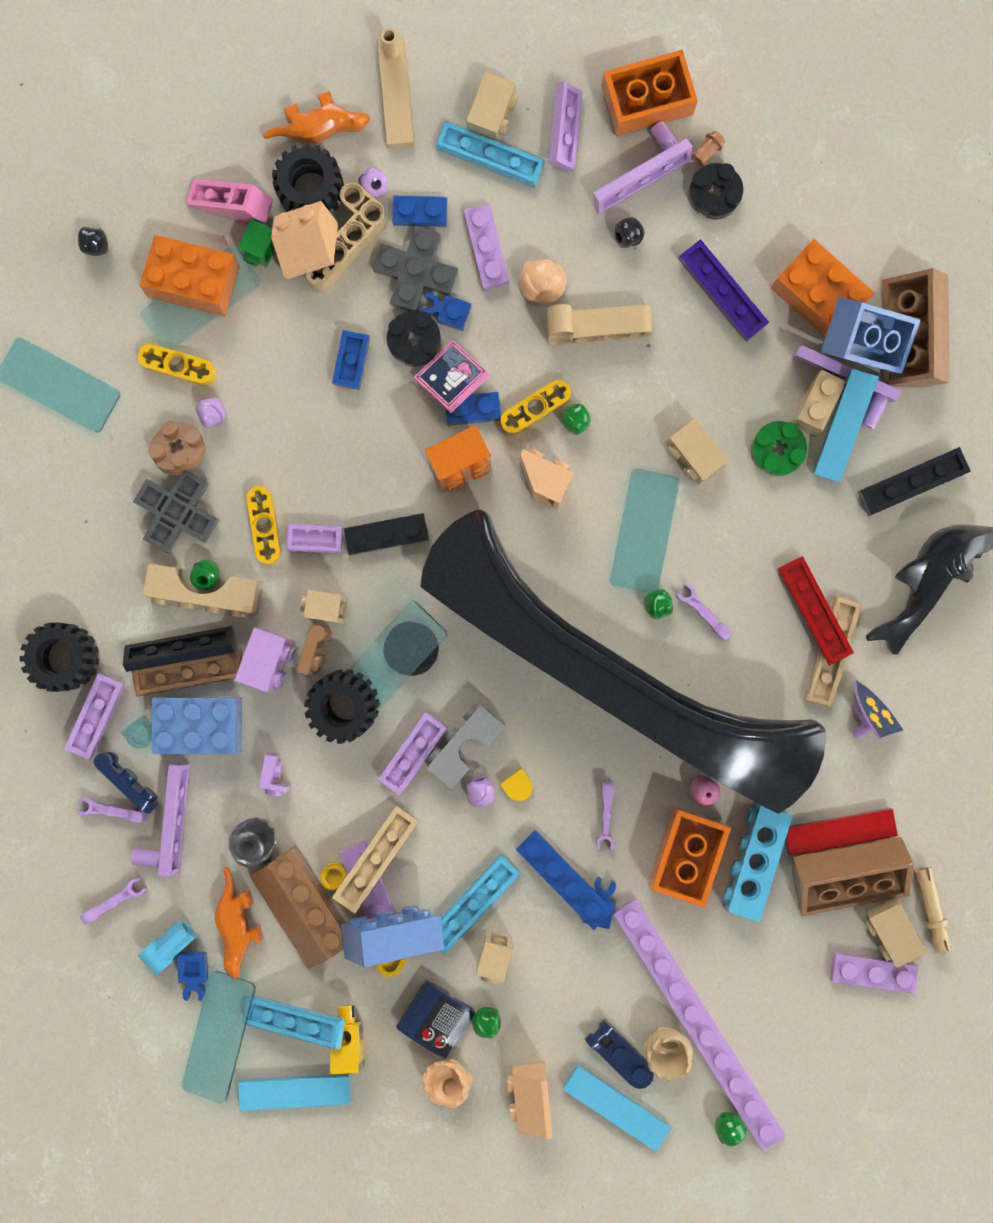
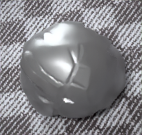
[229,817,277,868]

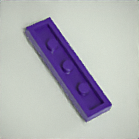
[678,239,769,342]

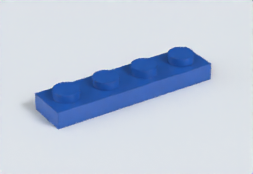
[516,830,614,930]

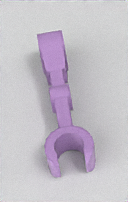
[676,584,732,641]
[596,781,614,851]
[77,797,147,823]
[80,877,147,925]

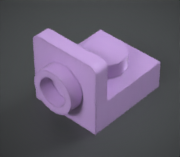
[259,753,290,796]

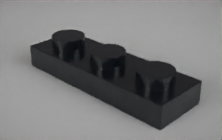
[344,513,429,556]

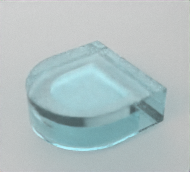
[120,715,152,748]

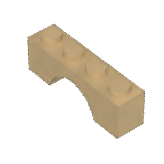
[143,563,262,618]

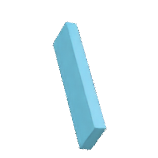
[435,121,545,188]
[813,368,879,482]
[441,854,521,954]
[243,995,345,1050]
[563,1064,671,1152]
[238,1073,351,1111]

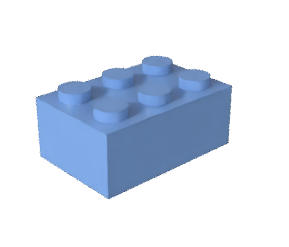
[821,297,920,374]
[151,697,242,754]
[341,906,444,967]

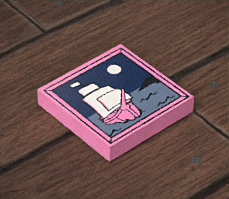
[414,340,490,413]

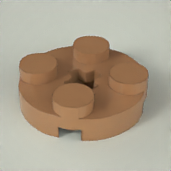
[148,421,206,475]

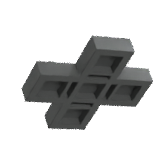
[373,227,458,311]
[133,470,219,553]

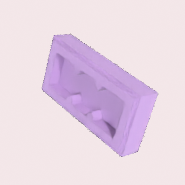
[286,523,343,554]

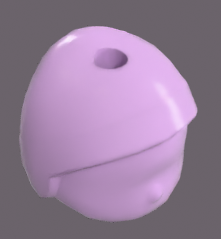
[358,167,388,198]
[196,397,226,428]
[466,777,495,807]

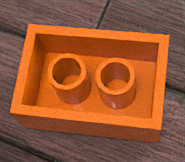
[601,49,698,137]
[139,234,240,317]
[770,238,875,337]
[425,425,492,493]
[648,806,731,908]

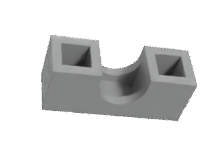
[427,704,506,790]

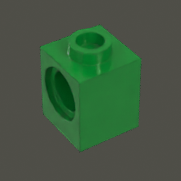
[237,219,275,268]

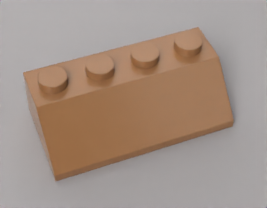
[882,268,950,387]
[792,837,914,917]
[250,846,346,969]

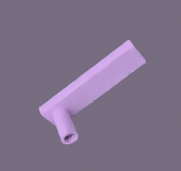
[593,121,693,214]
[793,345,901,429]
[130,763,190,877]

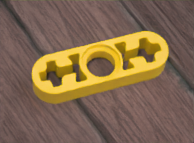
[138,344,217,386]
[501,380,571,435]
[246,486,282,565]

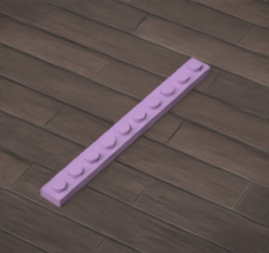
[613,898,786,1151]

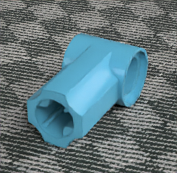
[138,920,196,976]

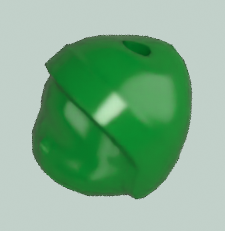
[560,403,591,435]
[190,560,220,591]
[643,589,673,620]
[472,1007,501,1039]
[715,1112,747,1146]

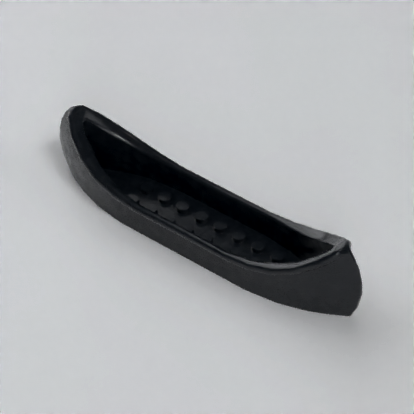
[420,510,826,814]

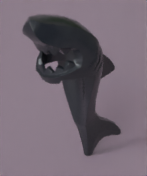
[866,525,993,655]

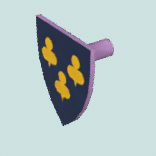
[852,680,903,739]

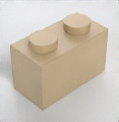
[466,71,519,141]
[792,370,846,436]
[666,417,729,484]
[300,589,348,624]
[865,896,927,968]
[476,930,513,984]

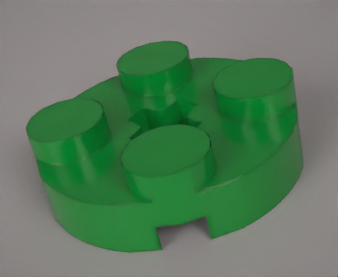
[751,421,807,476]

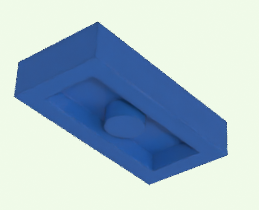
[392,195,447,227]
[332,330,370,390]
[446,392,501,426]

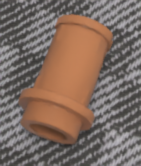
[691,131,725,167]

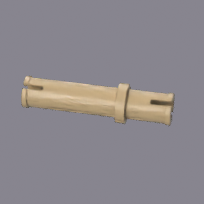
[914,867,952,953]

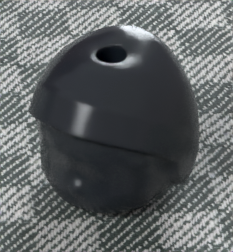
[614,217,645,248]
[78,226,108,256]

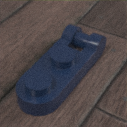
[94,752,158,814]
[585,1019,654,1089]

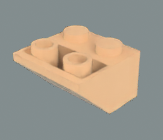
[520,449,574,510]

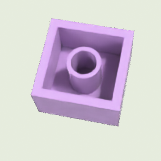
[234,627,296,692]

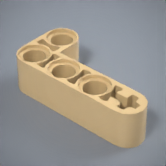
[305,182,387,293]
[546,304,653,345]

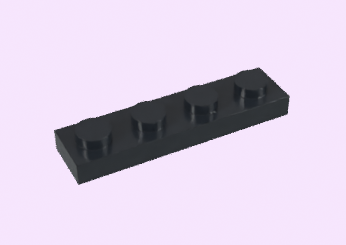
[858,447,971,516]
[122,626,235,672]

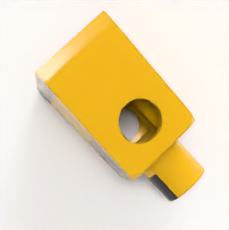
[330,1005,365,1074]

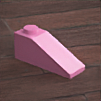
[185,179,273,225]

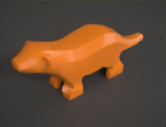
[263,91,370,144]
[215,867,264,979]

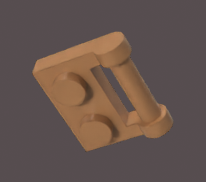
[297,625,332,675]

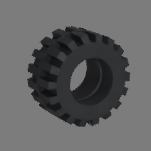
[272,143,344,212]
[20,622,99,692]
[304,669,380,744]

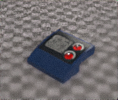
[396,980,475,1059]

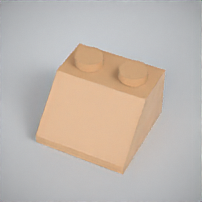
[271,201,338,279]
[507,1063,552,1139]

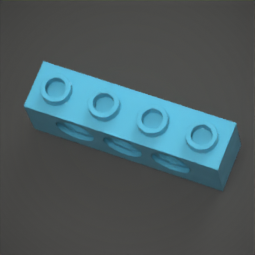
[722,802,793,922]

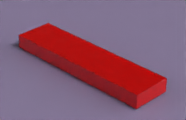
[778,556,854,666]
[785,808,898,856]

